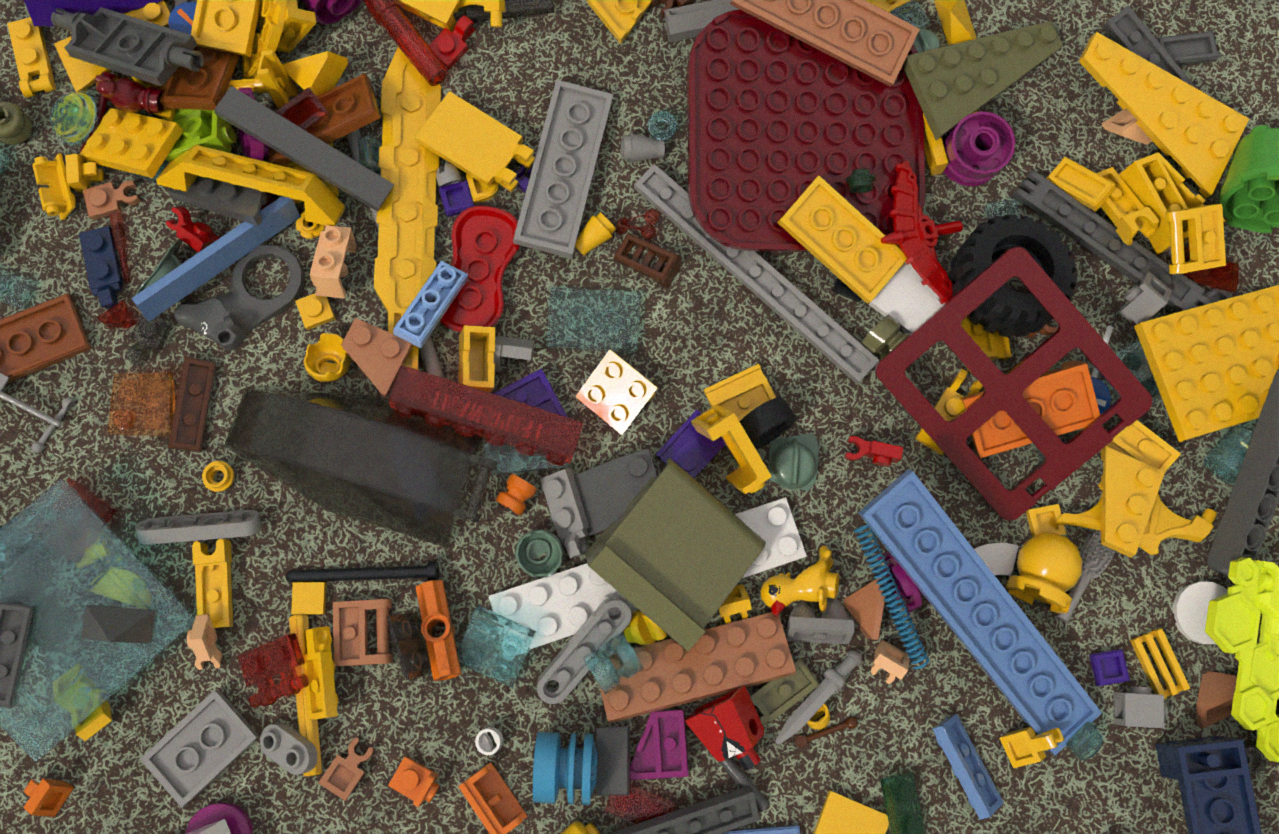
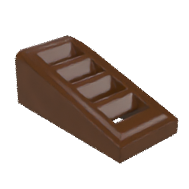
[614,233,683,288]

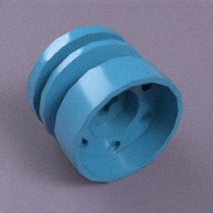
[533,731,598,805]

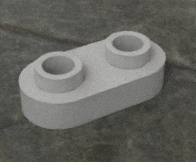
[260,723,317,775]

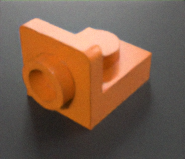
[388,756,440,808]

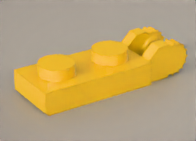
[915,369,982,455]

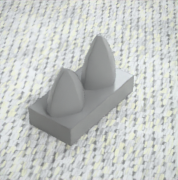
[786,598,854,644]

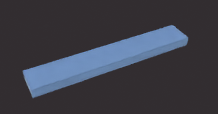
[131,196,300,322]

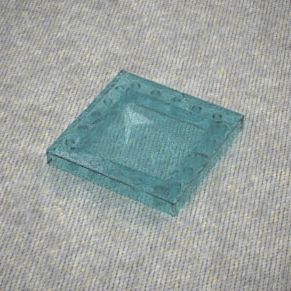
[0,479,195,762]

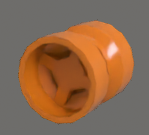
[495,473,538,516]

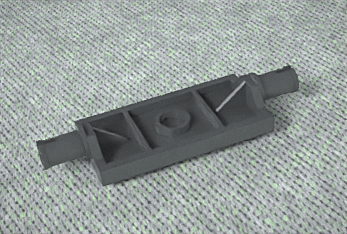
[51,7,204,87]

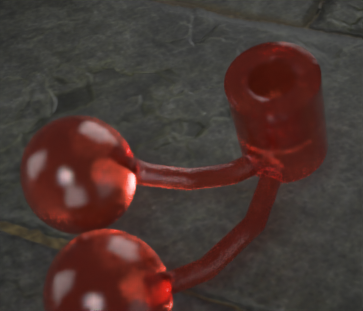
[616,209,659,240]

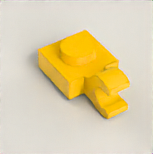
[999,726,1065,768]

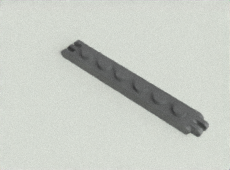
[1013,170,1212,312]

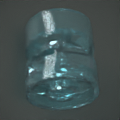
[1203,426,1253,485]
[583,633,644,694]

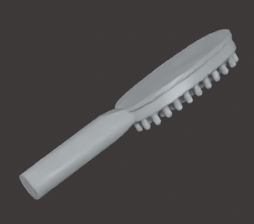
[1056,530,1115,623]

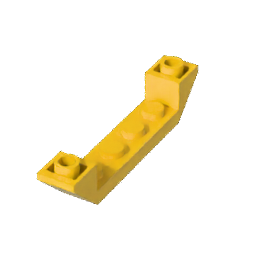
[156,145,345,226]

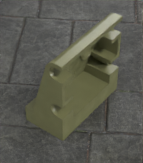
[585,457,766,651]

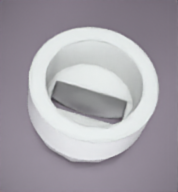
[475,727,504,755]

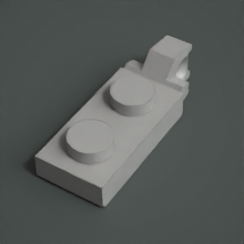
[540,468,590,558]

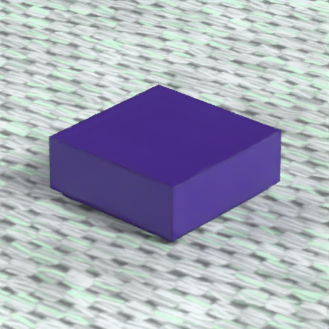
[439,180,475,218]
[1089,649,1130,686]

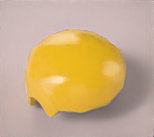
[303,333,352,382]

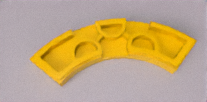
[241,0,287,79]

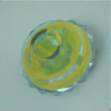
[50,90,99,147]

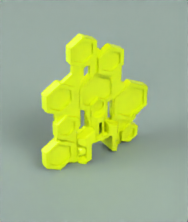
[1205,557,1279,762]

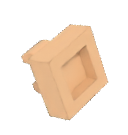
[871,639,910,684]

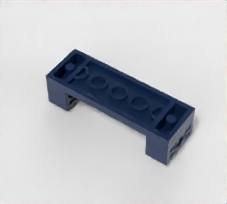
[1155,736,1262,834]

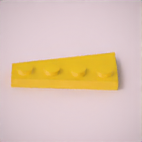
[54,0,171,95]

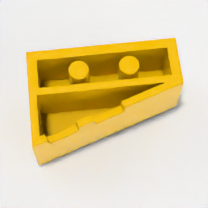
[1119,152,1226,255]

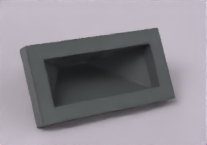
[81,605,156,643]

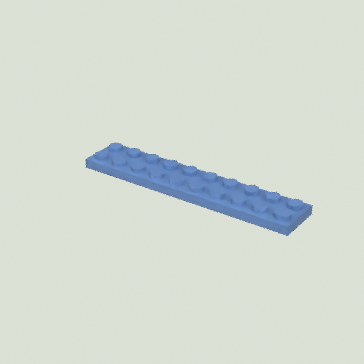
[858,469,1102,755]

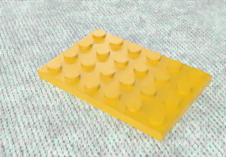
[1134,285,1279,442]

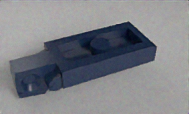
[79,226,124,311]

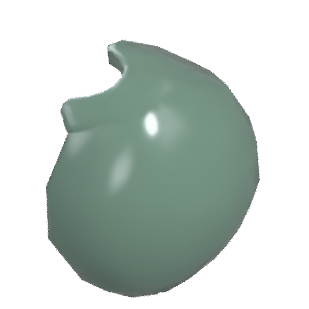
[515,529,564,577]

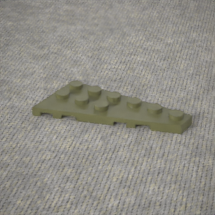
[902,21,1063,141]

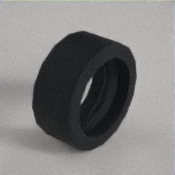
[739,397,796,449]

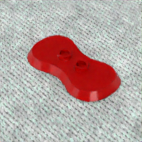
[439,206,520,332]

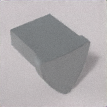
[494,336,535,373]

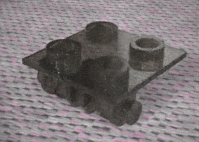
[386,612,432,681]

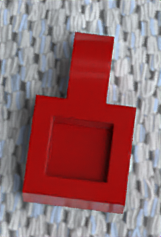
[427,15,476,70]
[166,206,220,253]
[844,436,903,467]

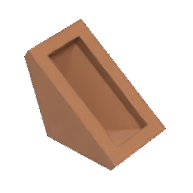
[843,576,889,640]
[1196,671,1237,729]

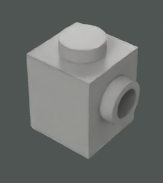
[1113,686,1168,728]

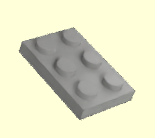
[140,689,260,808]

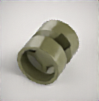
[861,314,910,360]

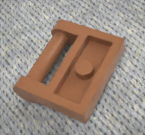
[333,599,393,667]

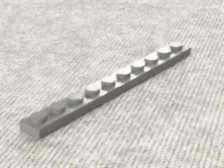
[634,164,879,385]

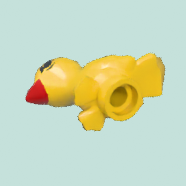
[760,545,839,617]

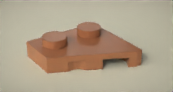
[341,318,413,398]

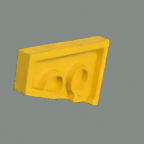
[1101,446,1165,558]

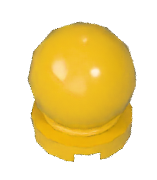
[1005,532,1083,614]

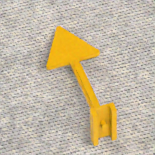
[145,50,298,121]

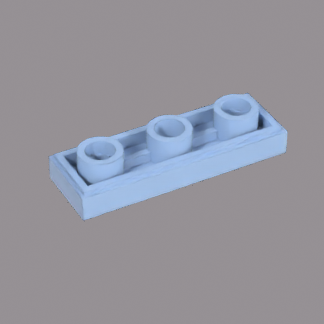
[393,261,468,348]

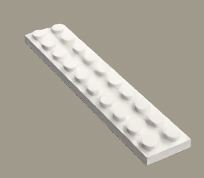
[489,497,807,657]

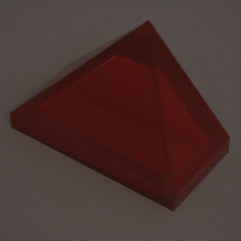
[275,87,328,130]

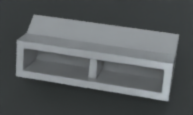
[664,0,739,42]

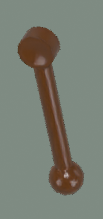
[794,716,858,748]

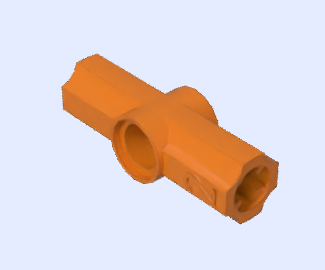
[415,580,462,681]

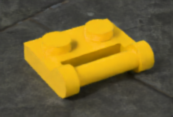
[1165,204,1226,274]

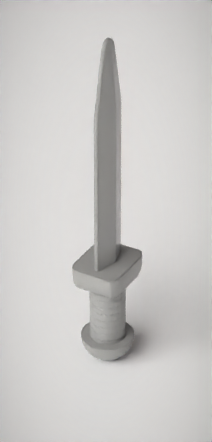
[775,650,862,745]

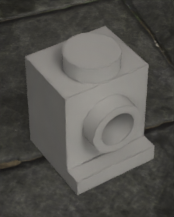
[1120,271,1172,324]

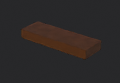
[168,357,216,453]

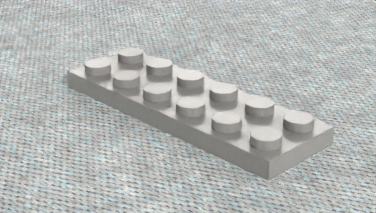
[513,79,613,259]

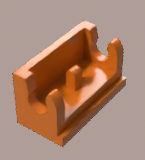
[458,762,528,834]

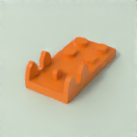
[961,361,1100,458]

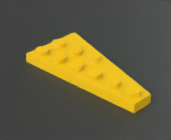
[1079,32,1249,198]

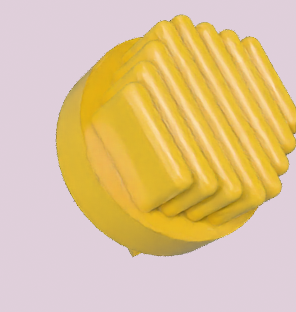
[623,609,667,645]

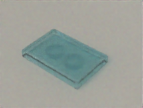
[546,287,641,353]

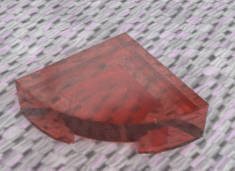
[97,300,137,329]

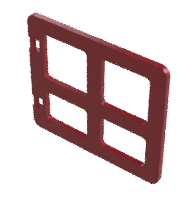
[875,247,1152,521]

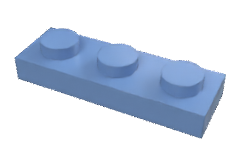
[932,714,1004,820]

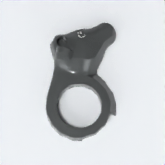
[174,245,305,351]

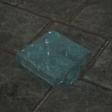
[458,605,536,688]

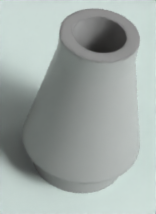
[621,133,665,163]

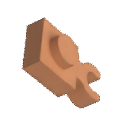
[82,181,141,220]
[318,738,374,801]

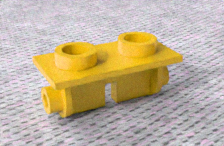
[32,153,76,221]

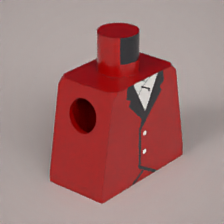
[685,685,764,770]

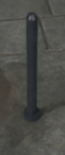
[286,560,438,583]

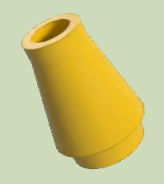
[575,212,616,256]

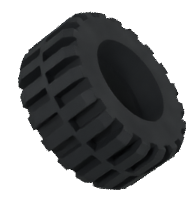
[949,215,1077,337]

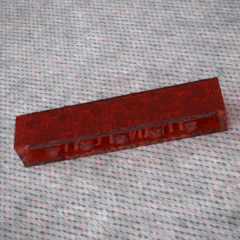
[389,365,584,466]

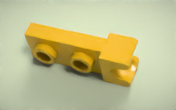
[1096,167,1159,246]
[192,539,233,629]

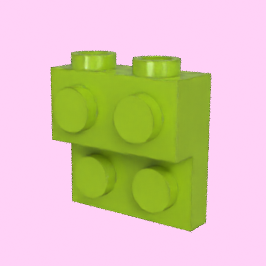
[166,109,237,162]

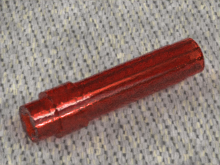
[362,0,449,86]

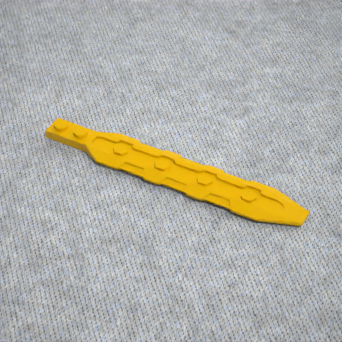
[374,38,441,375]

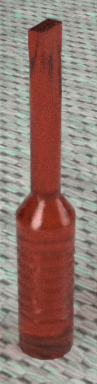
[109,213,130,283]

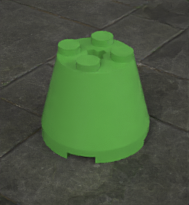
[1219,125,1279,233]

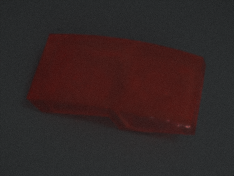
[1182,247,1239,292]

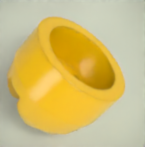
[807,704,830,730]

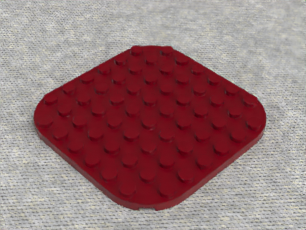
[687,9,925,252]

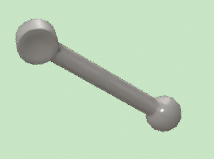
[31,397,76,453]

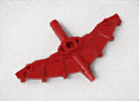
[881,161,963,304]

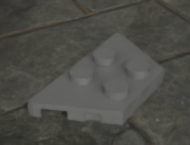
[166,175,268,226]

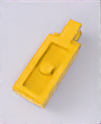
[303,626,338,720]

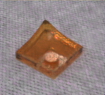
[107,372,175,437]

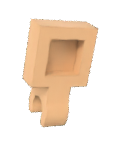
[187,614,222,670]

